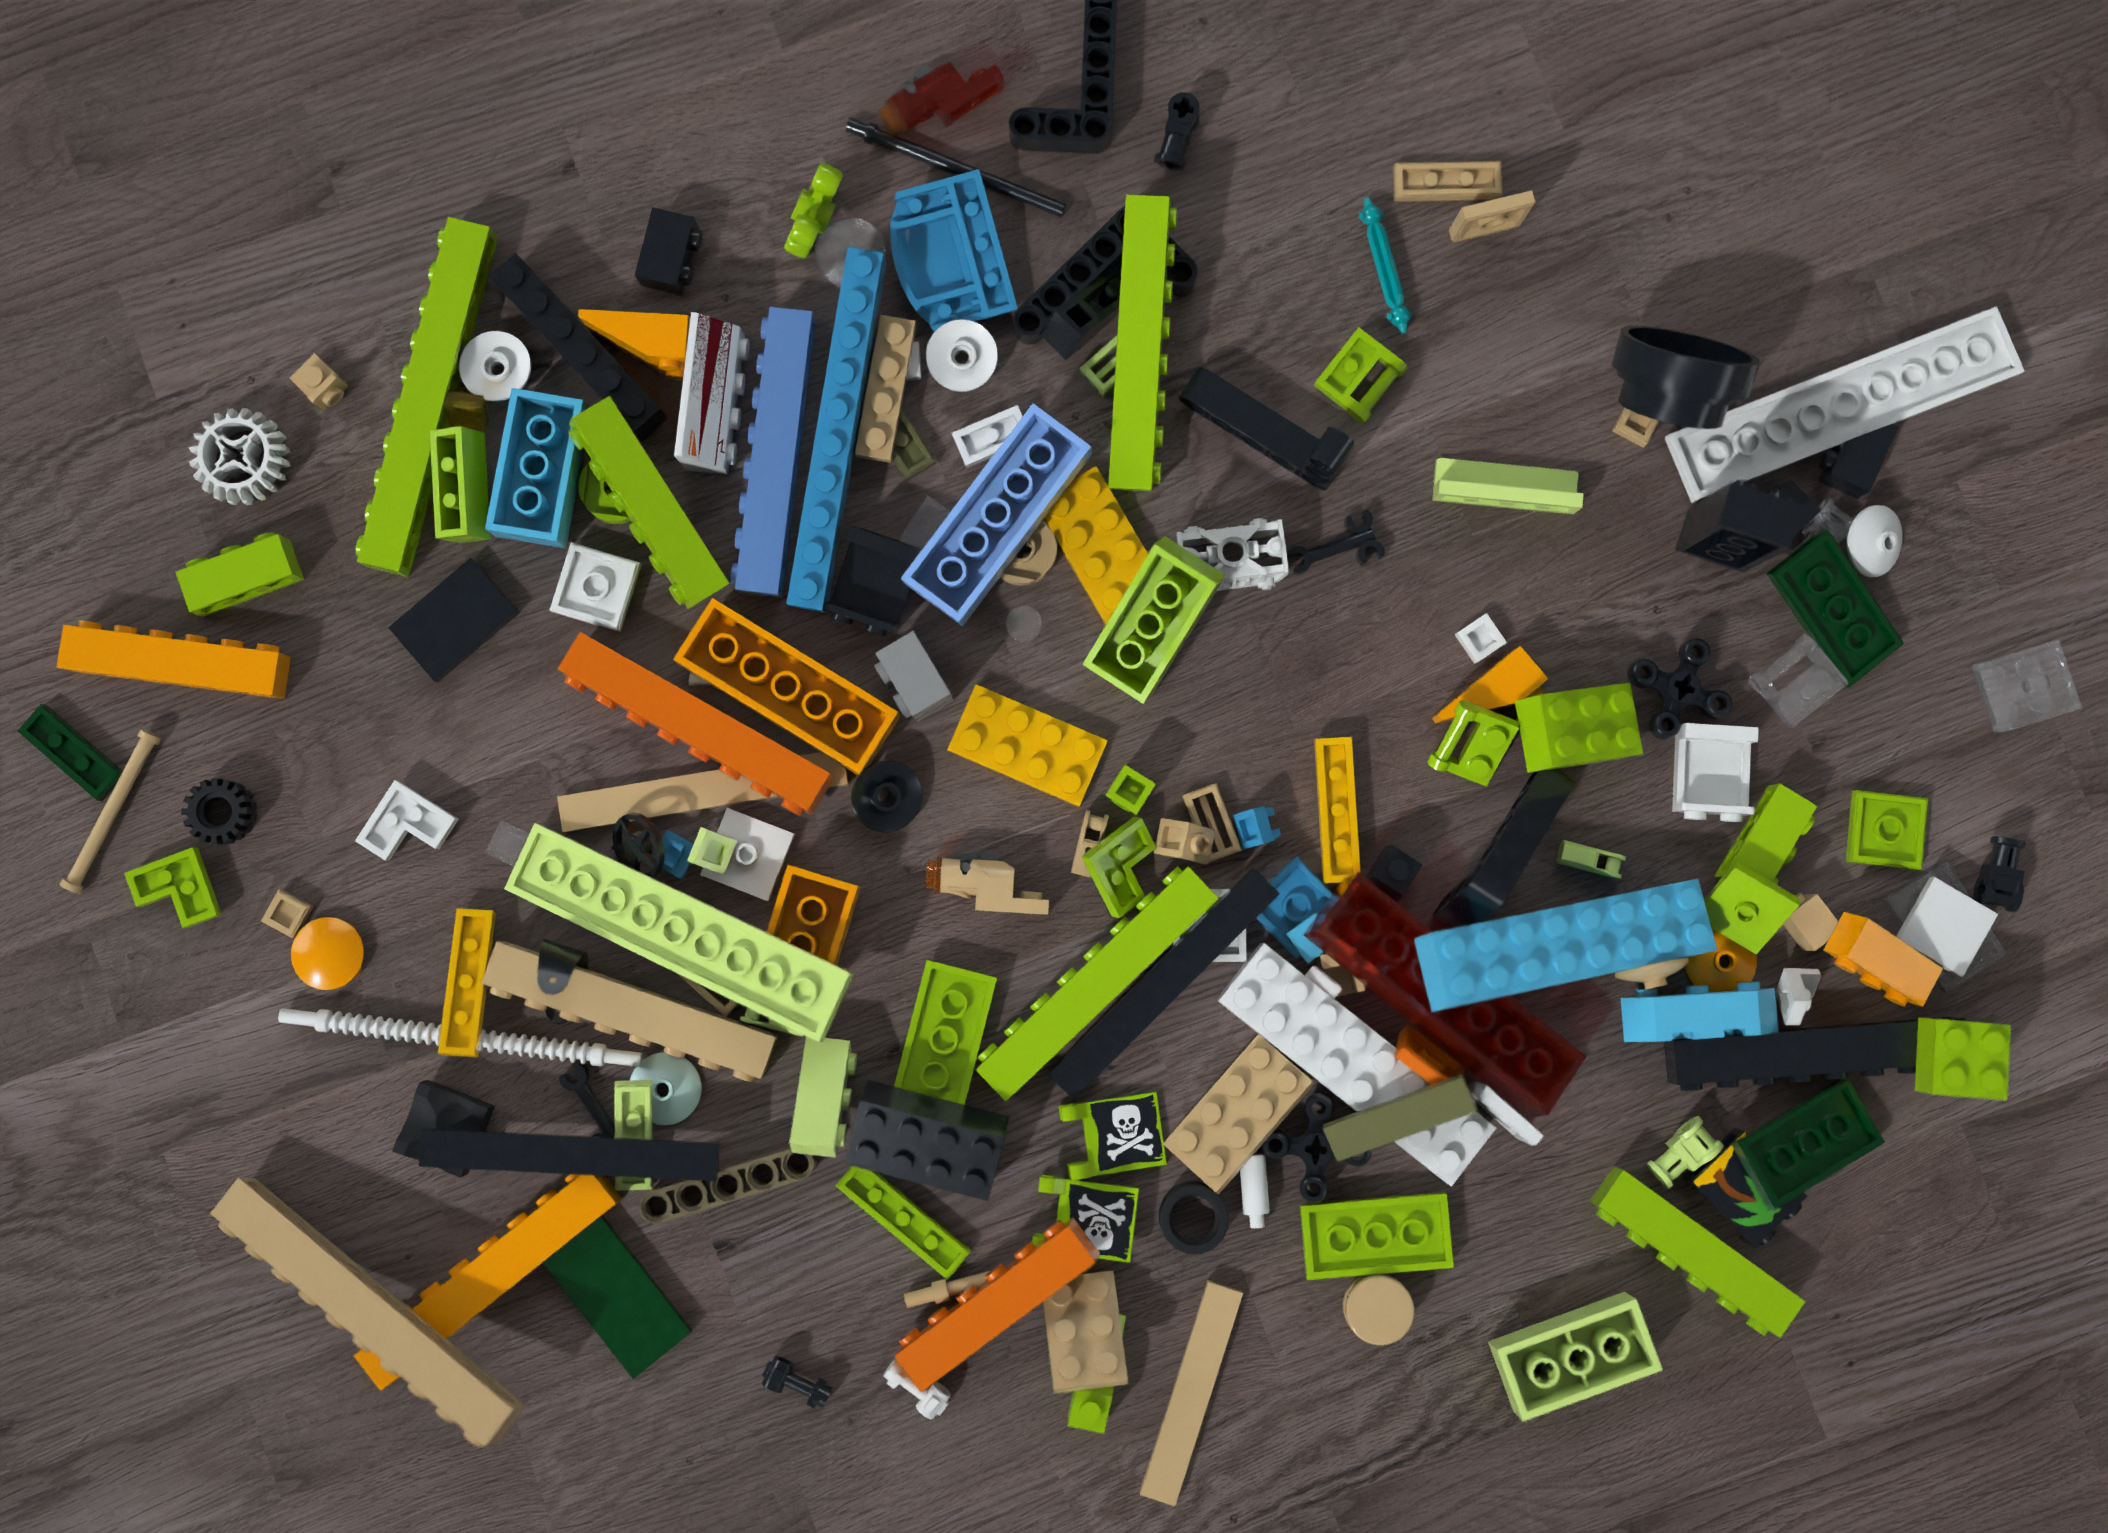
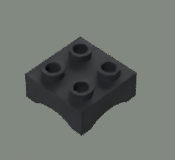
[392,1080,495,1178]

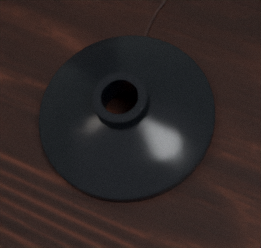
[851,761,922,833]

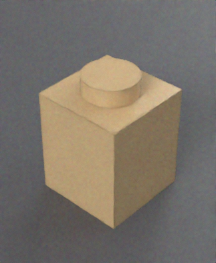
[1783,892,1838,951]

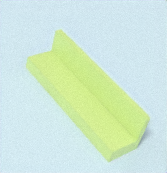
[1432,458,1584,514]

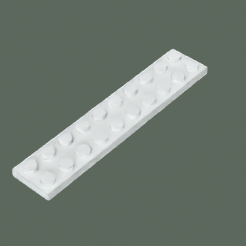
[1665,306,2025,503]

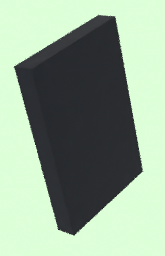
[388,558,519,683]

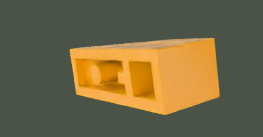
[1431,646,1548,724]

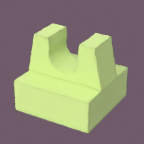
[687,827,737,875]

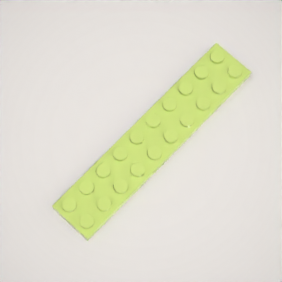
[504,823,854,1042]

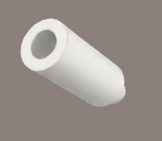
[1240,1153,1270,1228]

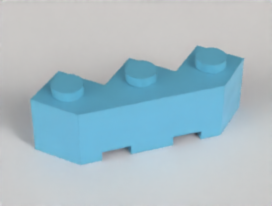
[1621,982,1779,1042]

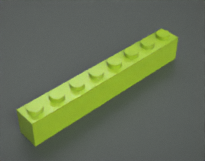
[1108,195,1177,492]
[976,866,1219,1102]

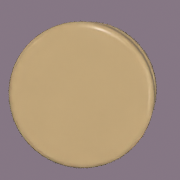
[1343,1274,1414,1345]

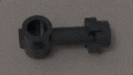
[761,1355,833,1408]

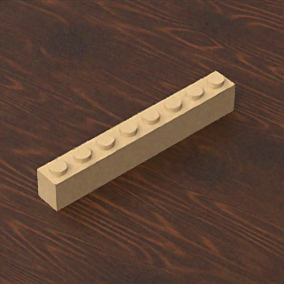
[481,941,779,1082]

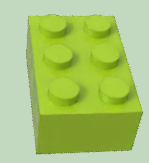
[1515,683,1643,773]

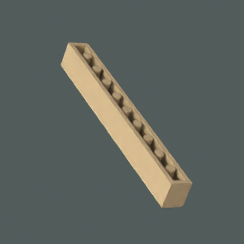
[210,1177,526,1447]

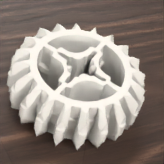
[188,408,291,505]

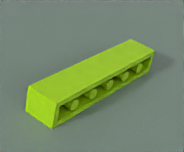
[568,396,730,609]
[1589,1166,1805,1338]

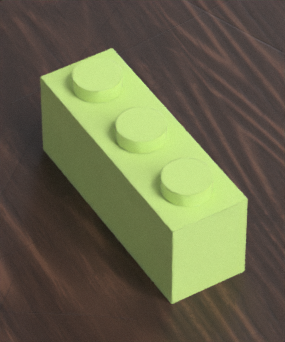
[790,1036,857,1157]

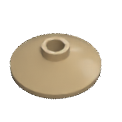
[1614,957,1689,990]

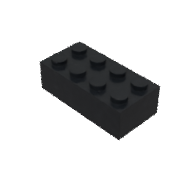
[1675,480,1804,573]
[845,1080,1010,1201]

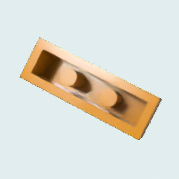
[1823,912,1943,1007]

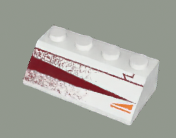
[674,312,749,475]

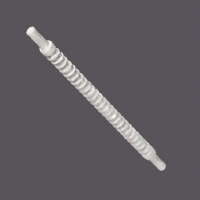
[278,1008,643,1067]

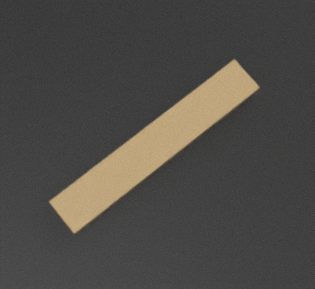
[1140,1280,1243,1506]

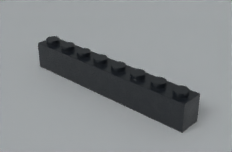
[1664,1016,1966,1091]

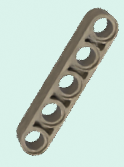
[639,1147,818,1224]

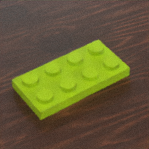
[894,960,997,1105]
[1299,1192,1454,1280]

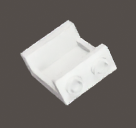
[1672,723,1758,822]

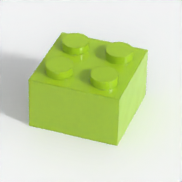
[1915,1017,2011,1100]

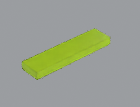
[836,1166,971,1280]

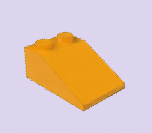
[578,309,690,381]

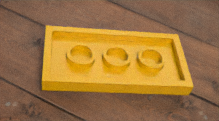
[1044,466,1148,625]
[947,684,1108,807]

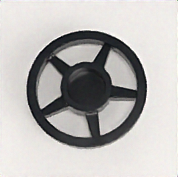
[611,813,664,877]

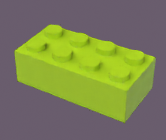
[1082,536,1226,704]

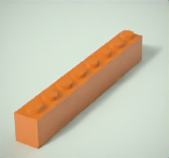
[558,632,834,816]

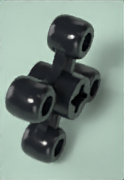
[1627,638,1733,740]
[1262,1092,1372,1203]

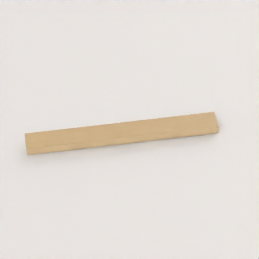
[557,752,849,833]

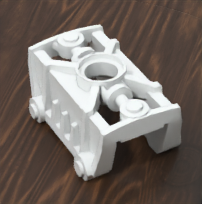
[1176,518,1289,591]

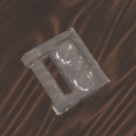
[1748,634,1849,729]

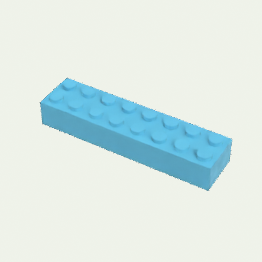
[1414,879,1717,1012]

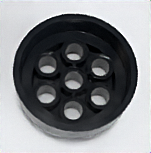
[1611,326,1760,429]

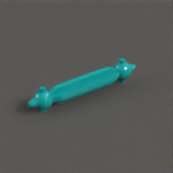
[1358,197,1413,334]

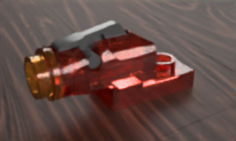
[878,62,1004,135]

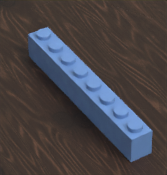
[730,307,816,599]

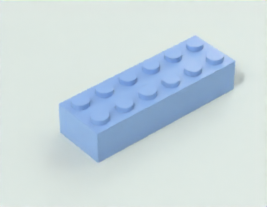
[901,403,1092,627]

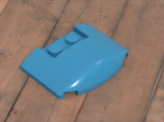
[890,169,1018,332]

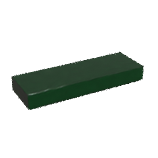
[17,704,123,801]

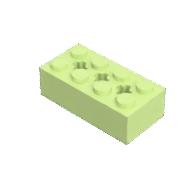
[1488,1292,1663,1421]

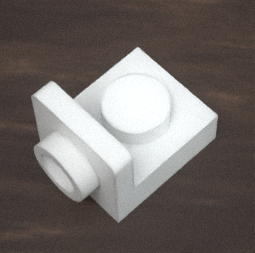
[1775,968,1821,1026]

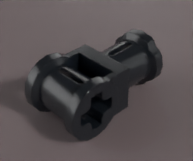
[1154,92,1200,171]
[1973,836,2026,913]

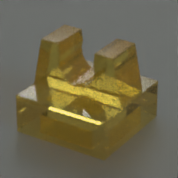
[444,386,489,431]

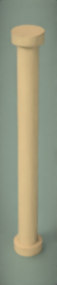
[59,729,162,894]

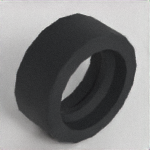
[1159,1182,1229,1254]

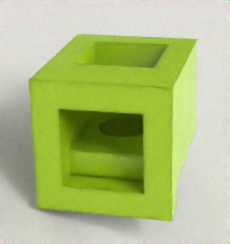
[1105,765,1156,815]

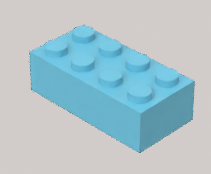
[485,388,590,549]

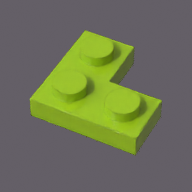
[1081,817,1157,918]
[124,847,222,928]

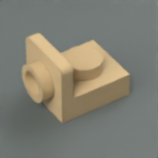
[289,353,349,411]
[1153,818,1215,865]

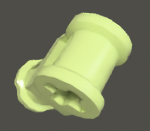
[1646,1116,1724,1189]

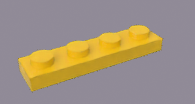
[1314,737,1361,883]
[438,908,496,1057]

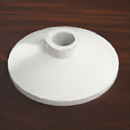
[926,320,997,392]
[459,331,531,401]
[1847,505,1903,577]

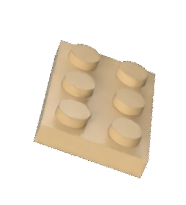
[1043,1270,1128,1394]

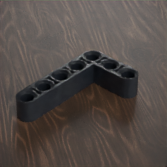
[1009,0,1117,154]
[1013,207,1198,345]
[1179,367,1355,491]
[1432,769,1575,929]

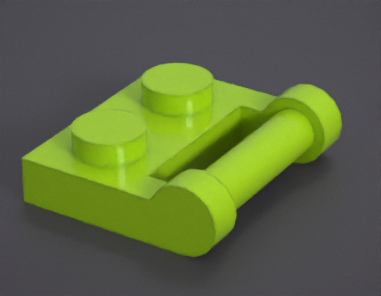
[1313,327,1408,424]
[1427,700,1519,787]

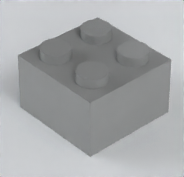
[874,631,954,723]

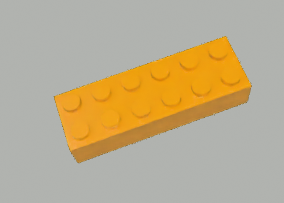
[673,598,900,775]

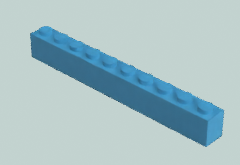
[786,247,887,614]

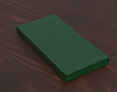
[1767,529,1904,688]
[1731,1078,1885,1211]
[543,1216,693,1379]

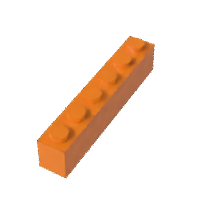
[894,1218,1100,1392]

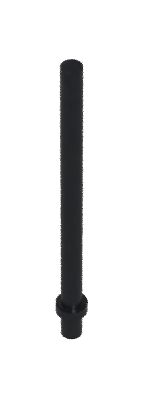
[846,118,1066,217]

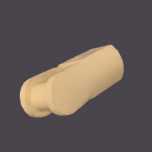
[1070,810,1109,878]

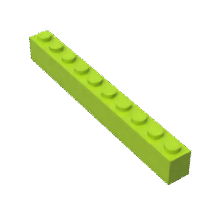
[355,217,498,577]

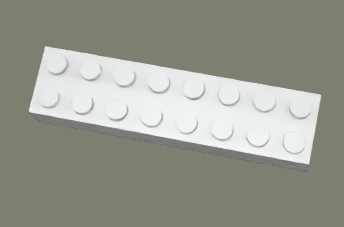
[1215,943,1496,1186]

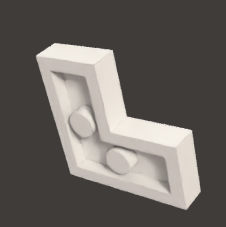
[952,405,1023,468]
[355,780,459,861]

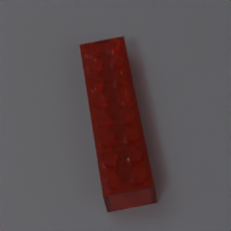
[1303,872,1587,1118]

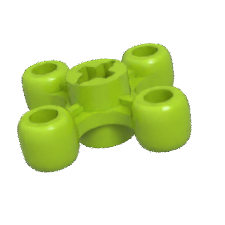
[784,163,843,258]

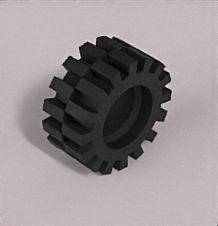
[181,778,257,844]

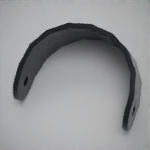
[538,939,589,1024]

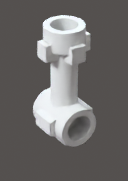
[883,1359,951,1420]

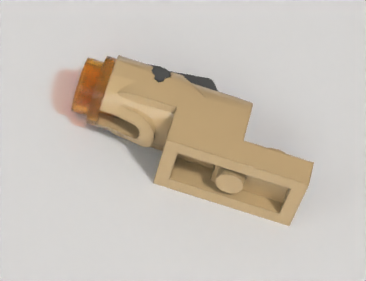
[926,851,1049,915]

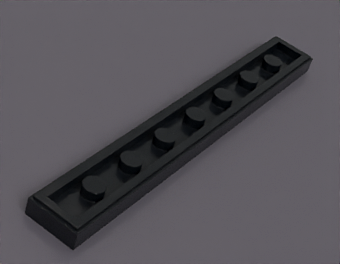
[1048,867,1280,1100]
[419,1128,720,1181]

